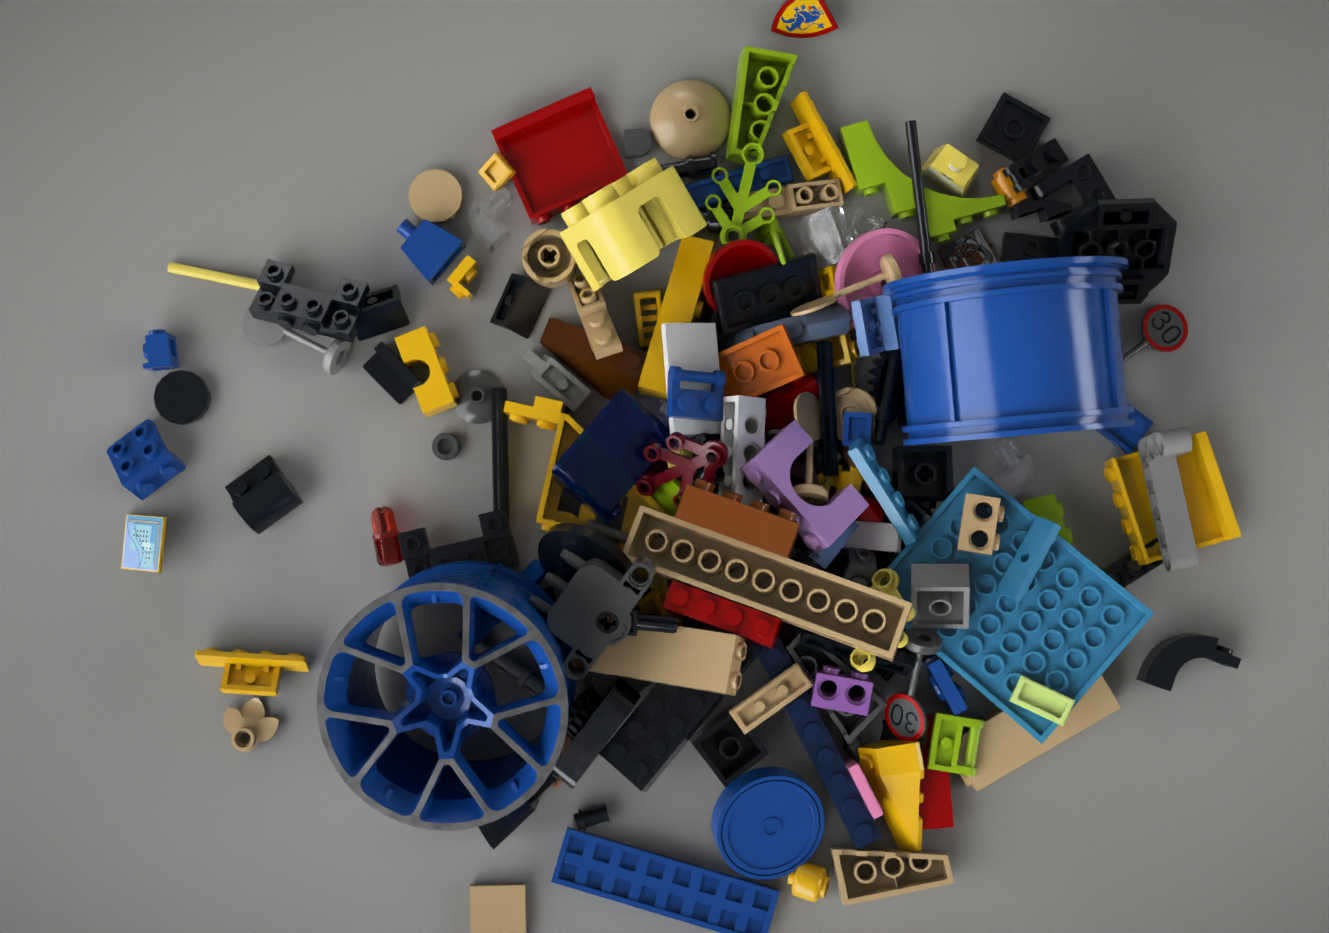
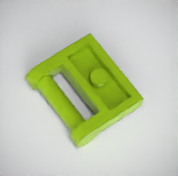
[926,712,985,776]

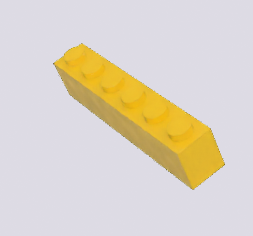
[638,236,715,400]

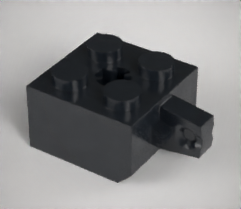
[892,445,954,511]

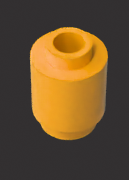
[990,166,1028,209]

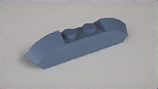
[718,306,851,352]

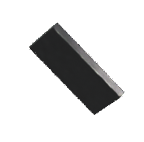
[711,253,822,335]

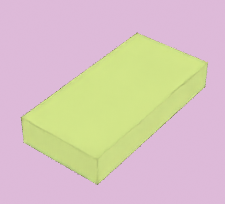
[1009,675,1075,726]

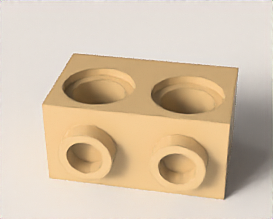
[957,493,1005,556]

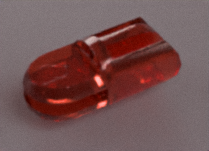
[371,506,403,566]

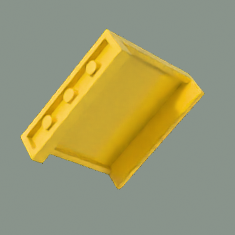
[1103,431,1242,566]

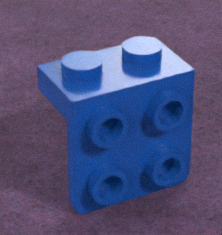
[107,419,186,500]

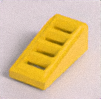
[632,289,662,348]

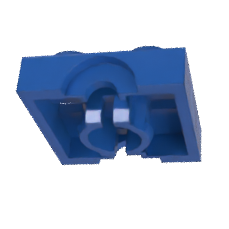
[922,654,968,715]

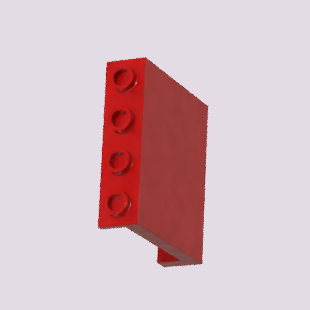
[491,87,629,225]

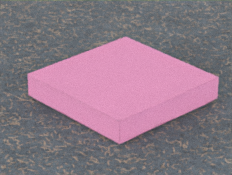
[843,756,884,819]

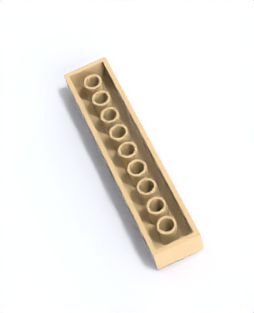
[623,505,912,662]

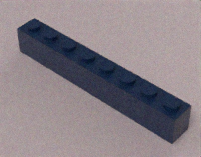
[758,636,882,850]

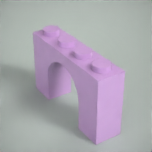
[741,420,869,554]

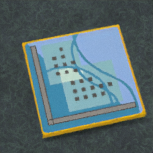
[121,514,167,573]

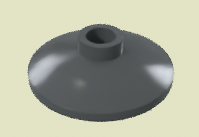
[454,370,503,424]

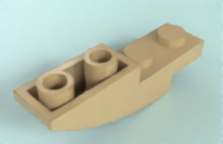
[733,178,844,222]
[568,272,623,360]

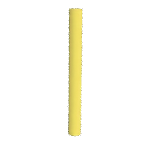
[168,262,260,290]

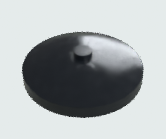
[538,523,638,616]

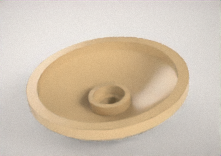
[650,80,731,160]

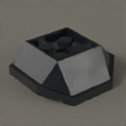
[1059,198,1177,305]

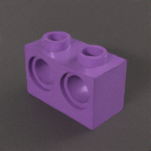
[811,665,873,716]

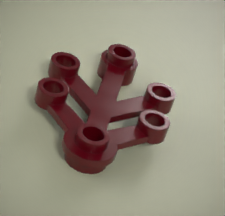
[636,432,728,509]

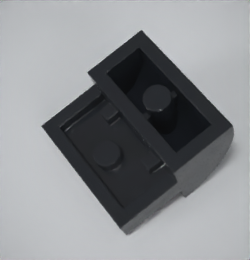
[225,455,303,534]

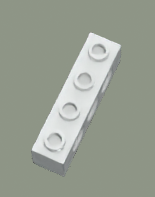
[718,395,766,506]

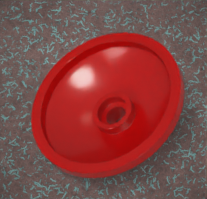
[703,239,779,312]

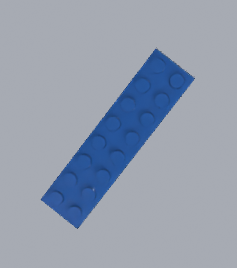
[551,826,780,933]

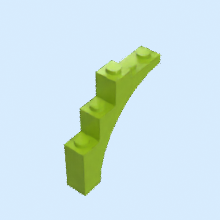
[838,120,1006,244]

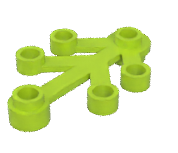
[705,142,782,245]

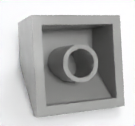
[911,564,970,629]

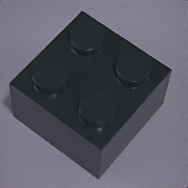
[690,705,769,788]

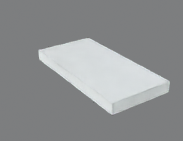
[661,323,721,436]

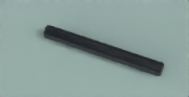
[817,340,839,477]
[491,387,510,520]

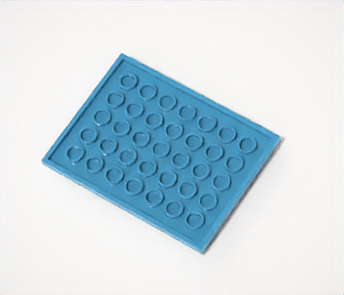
[884,467,1154,744]

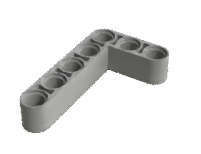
[1138,427,1198,572]

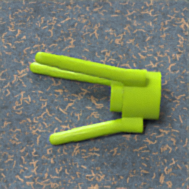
[754,217,795,265]

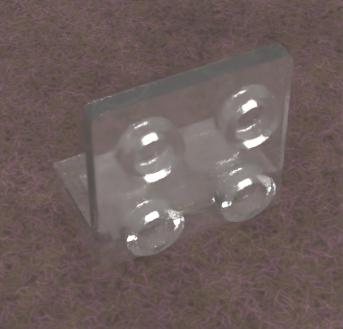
[783,207,854,271]

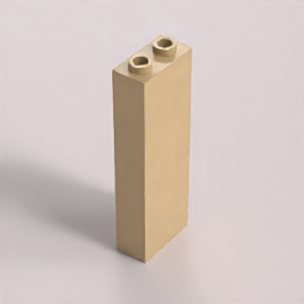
[571,615,747,696]
[957,675,1121,791]

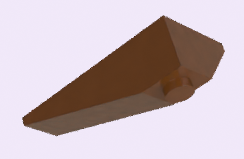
[540,317,647,408]

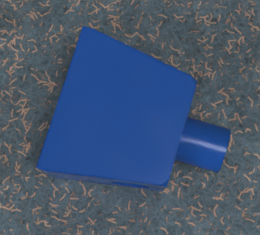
[397,219,466,286]

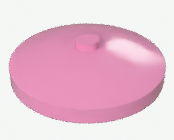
[834,228,936,328]

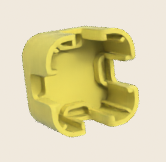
[559,157,707,292]

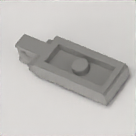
[523,350,593,413]

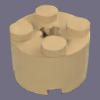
[522,229,578,289]

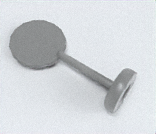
[243,305,351,375]

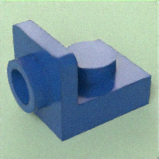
[842,412,874,448]

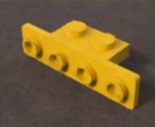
[782,91,857,196]
[195,648,310,696]

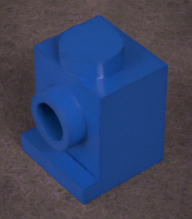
[143,329,179,372]

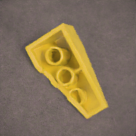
[858,740,924,852]

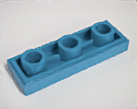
[996,516,1061,602]

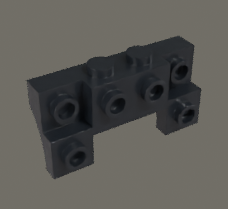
[249,259,370,343]
[397,508,520,578]

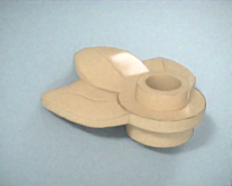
[223,697,279,752]

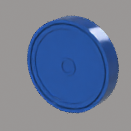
[711,766,825,880]

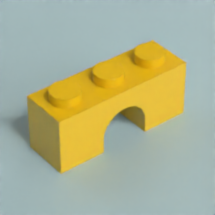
[394,326,460,417]

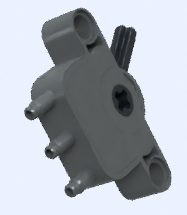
[529,549,678,680]

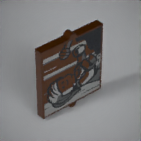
[937,227,999,270]

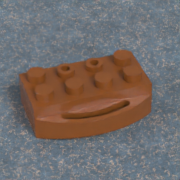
[675,479,801,558]

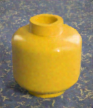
[787,862,830,902]

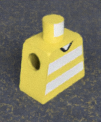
[922,143,979,198]

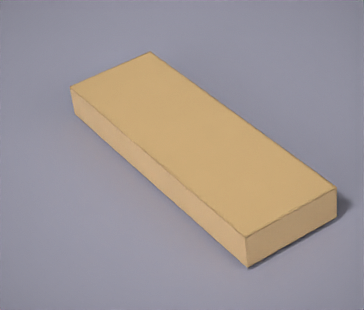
[728,662,813,734]

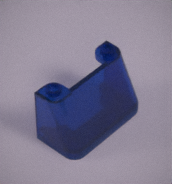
[552,388,678,524]

